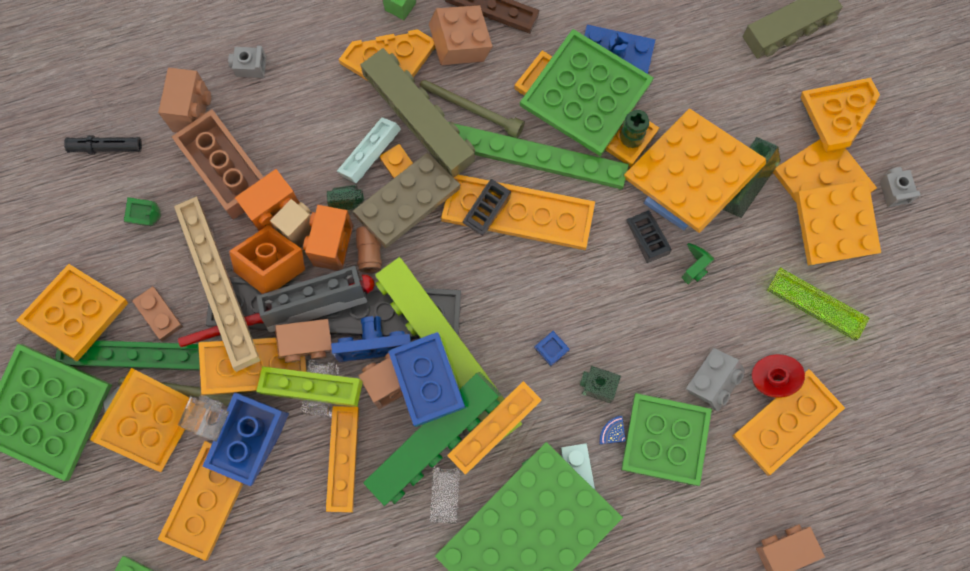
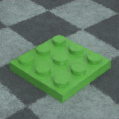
[621,393,712,486]

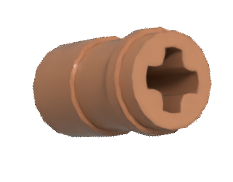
[356,226,382,273]

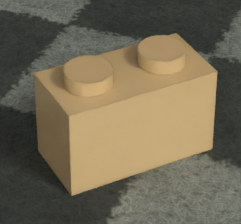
[270,199,312,248]

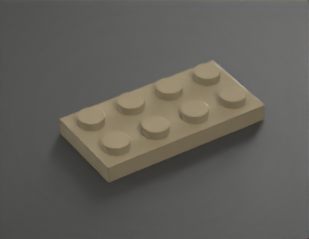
[353,152,460,249]

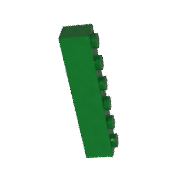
[363,372,502,506]

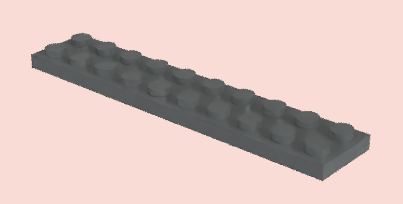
[206,277,461,339]

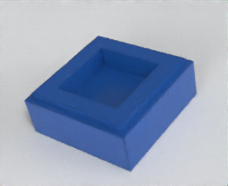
[534,331,570,367]

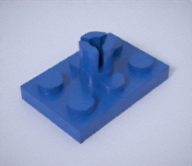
[584,24,656,74]
[331,316,412,362]
[388,332,466,427]

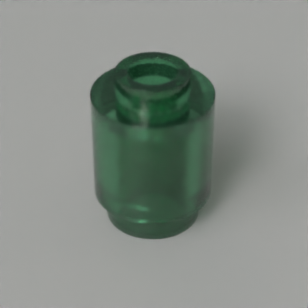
[327,185,364,210]

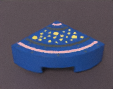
[599,416,626,445]

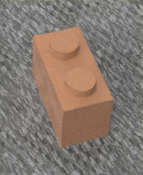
[275,319,332,363]
[756,524,825,571]

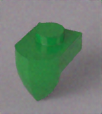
[124,197,161,227]
[681,243,715,285]

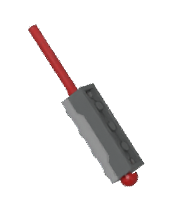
[178,266,375,347]

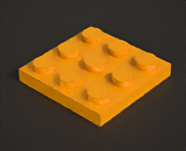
[772,139,877,202]
[795,180,881,265]
[16,264,128,361]
[90,368,200,472]

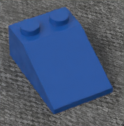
[202,392,289,486]

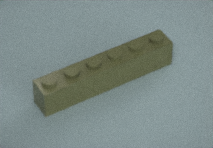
[360,48,475,178]

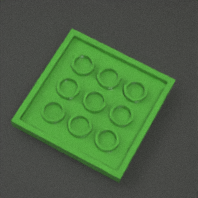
[520,29,654,157]
[0,344,112,481]

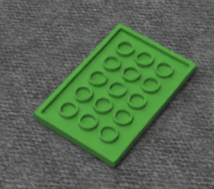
[435,442,623,571]

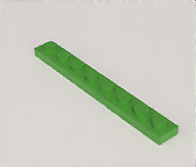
[448,122,629,190]

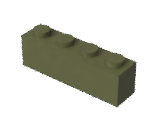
[742,0,843,59]

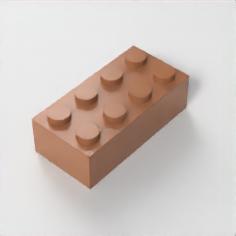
[171,109,263,220]

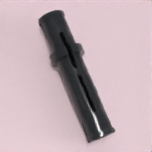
[64,135,142,155]

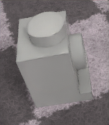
[228,46,267,78]
[880,167,921,208]

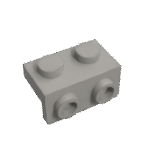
[686,348,745,412]

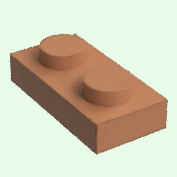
[132,286,183,341]

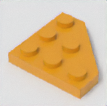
[338,29,435,81]
[800,78,880,151]

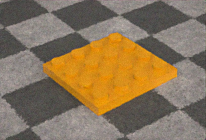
[624,108,766,233]

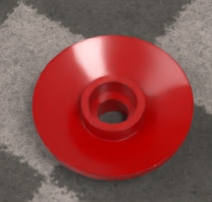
[752,354,805,398]

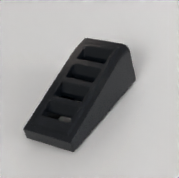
[463,179,511,236]
[626,210,672,263]

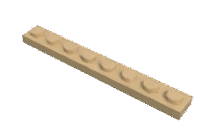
[174,196,261,372]

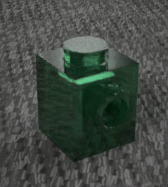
[579,366,621,404]

